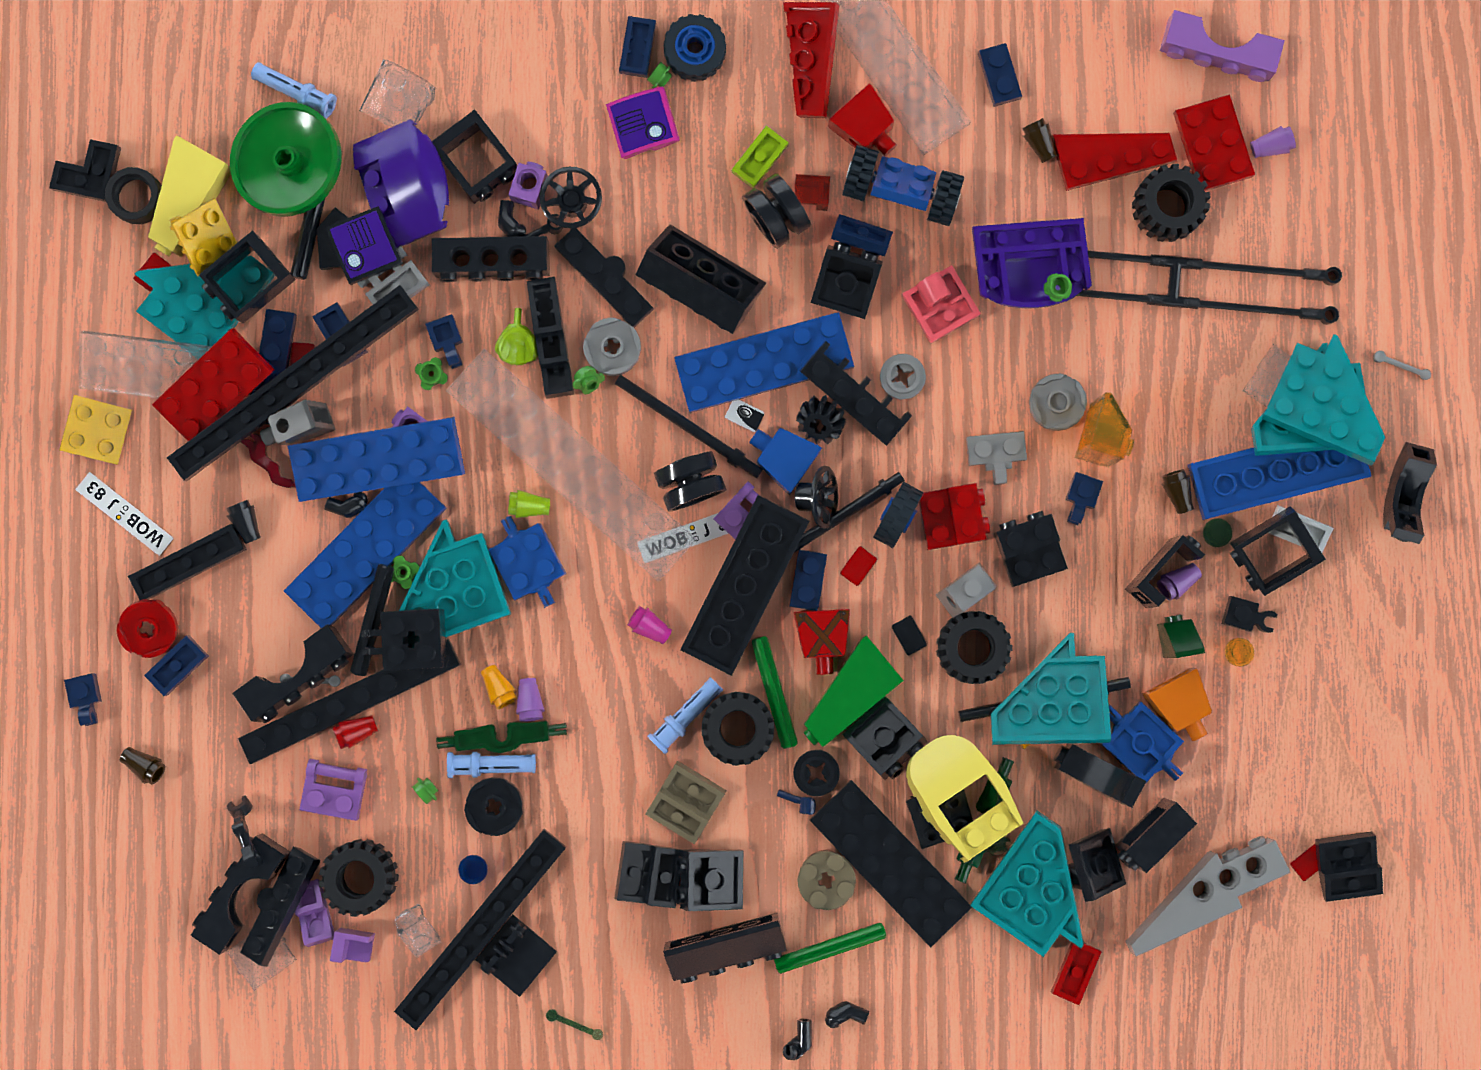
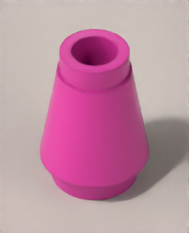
[627,606,672,644]

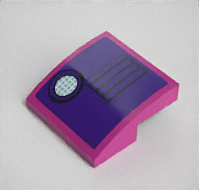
[606,87,680,159]

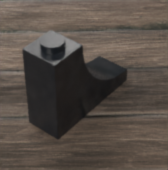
[1054,743,1146,808]

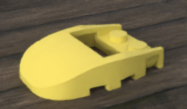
[906,735,1024,863]

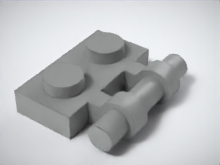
[357,246,430,304]

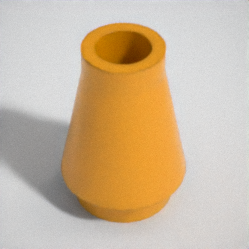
[480,664,517,710]

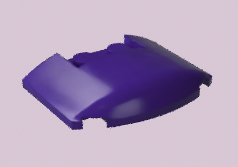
[353,119,449,248]
[972,218,1092,309]

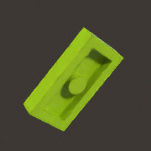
[731,125,789,188]

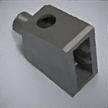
[260,399,336,446]

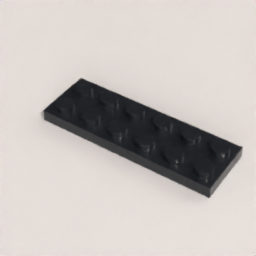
[680,495,810,676]
[809,780,972,948]

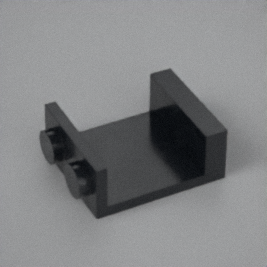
[1125,535,1205,608]

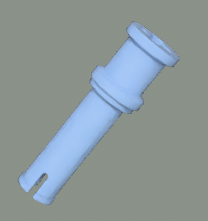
[251,62,337,119]
[647,677,723,755]
[447,752,536,778]

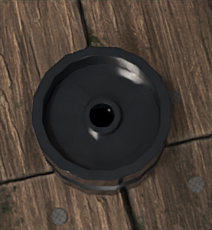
[742,173,811,249]
[654,451,727,512]

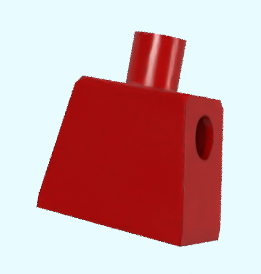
[828,83,897,157]

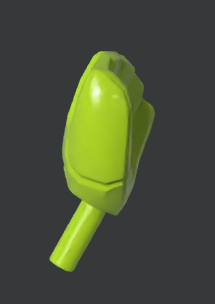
[495,308,538,366]

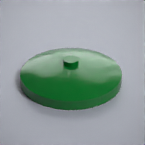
[230,102,342,217]

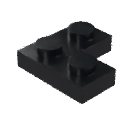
[49,139,121,202]

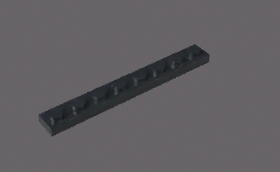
[238,639,461,764]
[394,829,566,1030]

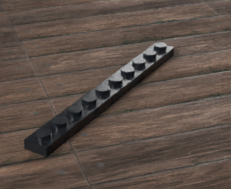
[167,285,419,482]

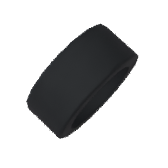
[105,167,162,224]

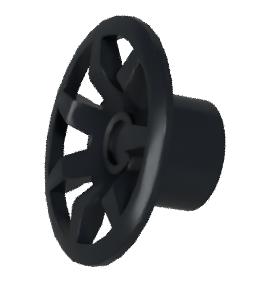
[539,166,602,229]
[795,466,838,529]

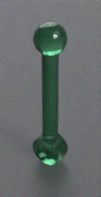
[546,1009,603,1041]

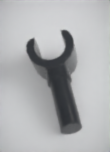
[525,214,563,237]

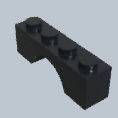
[232,624,354,723]
[190,833,290,955]

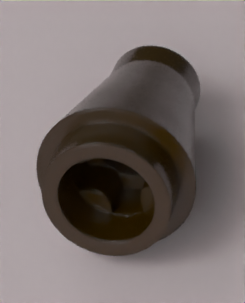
[1023,118,1057,163]
[1161,469,1194,514]
[120,747,165,785]

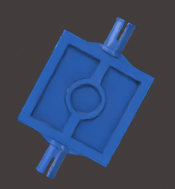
[488,516,567,608]
[1100,701,1184,784]

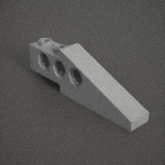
[1125,836,1290,956]

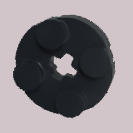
[464,777,523,836]

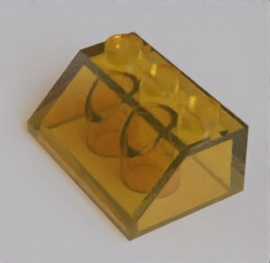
[1075,392,1134,468]

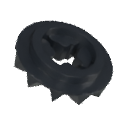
[793,750,840,796]

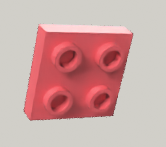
[902,265,981,344]

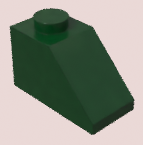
[1157,614,1205,658]

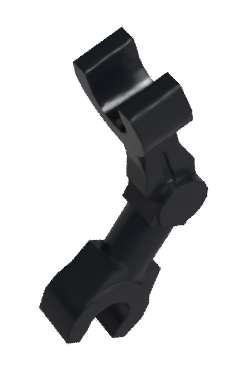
[227,795,264,869]

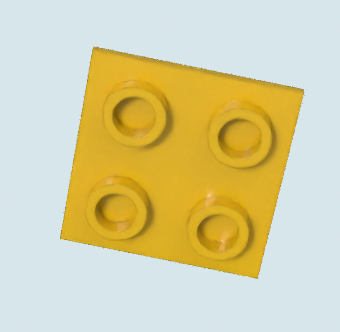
[170,198,237,276]
[59,395,132,465]

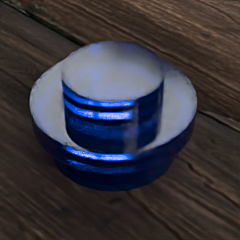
[458,855,488,884]

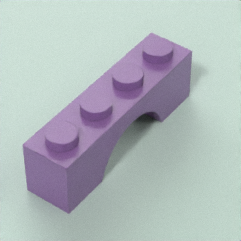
[1160,10,1285,82]

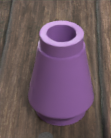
[1250,126,1296,158]
[1157,563,1202,601]
[516,678,545,722]

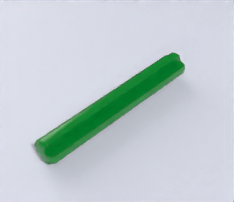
[752,636,798,749]
[774,923,886,974]

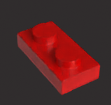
[1051,942,1102,1005]

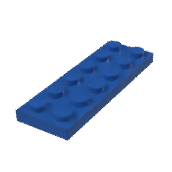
[674,312,854,413]
[288,417,465,502]
[1188,448,1372,520]
[284,482,447,628]

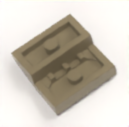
[645,761,727,844]

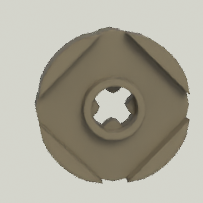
[797,850,856,910]

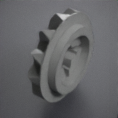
[880,354,926,400]

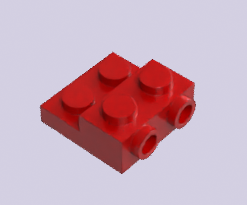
[919,483,990,550]

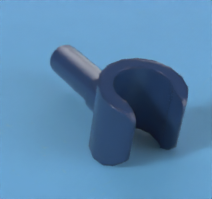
[777,790,816,815]

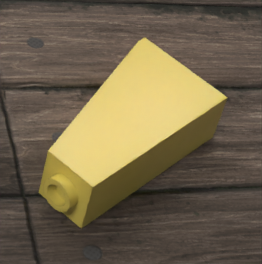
[148,135,231,257]

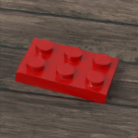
[1173,94,1255,191]

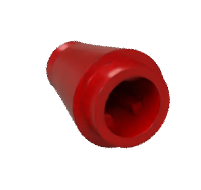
[333,715,378,749]

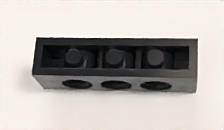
[432,236,550,282]

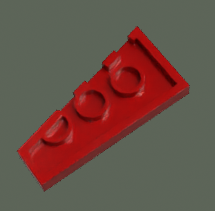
[783,2,840,119]
[1052,133,1177,191]

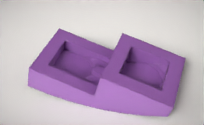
[295,879,334,947]

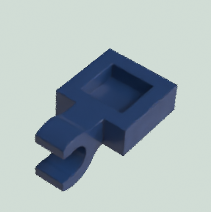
[425,314,463,369]
[1065,472,1103,525]
[64,673,102,726]

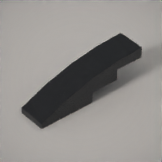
[527,277,574,399]

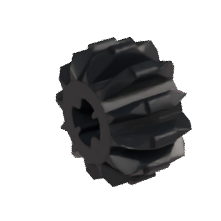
[796,395,846,444]

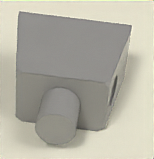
[935,562,997,618]

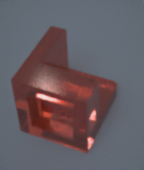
[795,174,830,211]

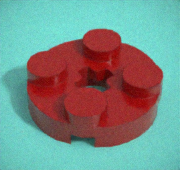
[116,599,178,658]

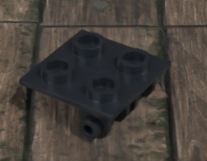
[906,789,973,849]
[475,914,557,997]

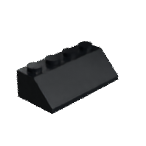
[635,224,766,334]
[663,913,787,984]

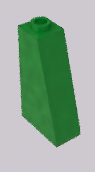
[803,636,904,747]

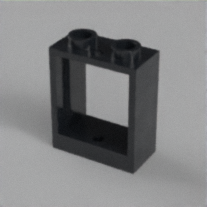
[432,109,517,204]
[199,230,296,323]
[1230,506,1326,596]
[1115,798,1197,873]

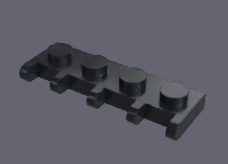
[799,341,912,446]

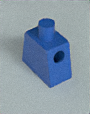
[749,428,822,495]

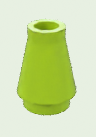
[508,490,550,518]

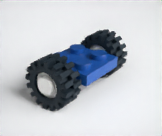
[842,145,964,226]

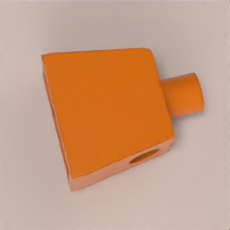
[1142,668,1212,741]

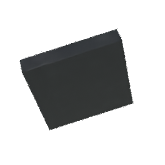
[1069,828,1126,902]

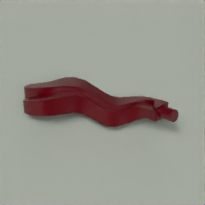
[241,433,296,488]

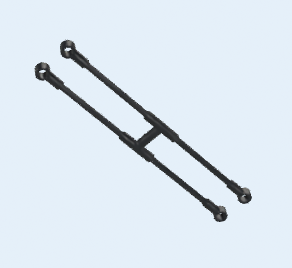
[1076,251,1342,325]

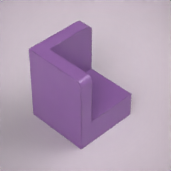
[330,928,375,963]

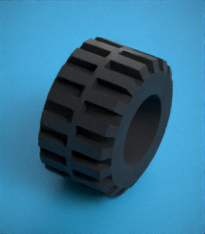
[1132,164,1211,242]
[936,611,1013,684]
[701,692,775,766]
[319,839,399,917]

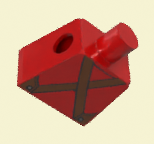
[794,609,850,675]

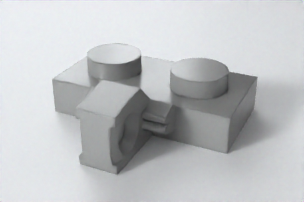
[966,431,1027,485]

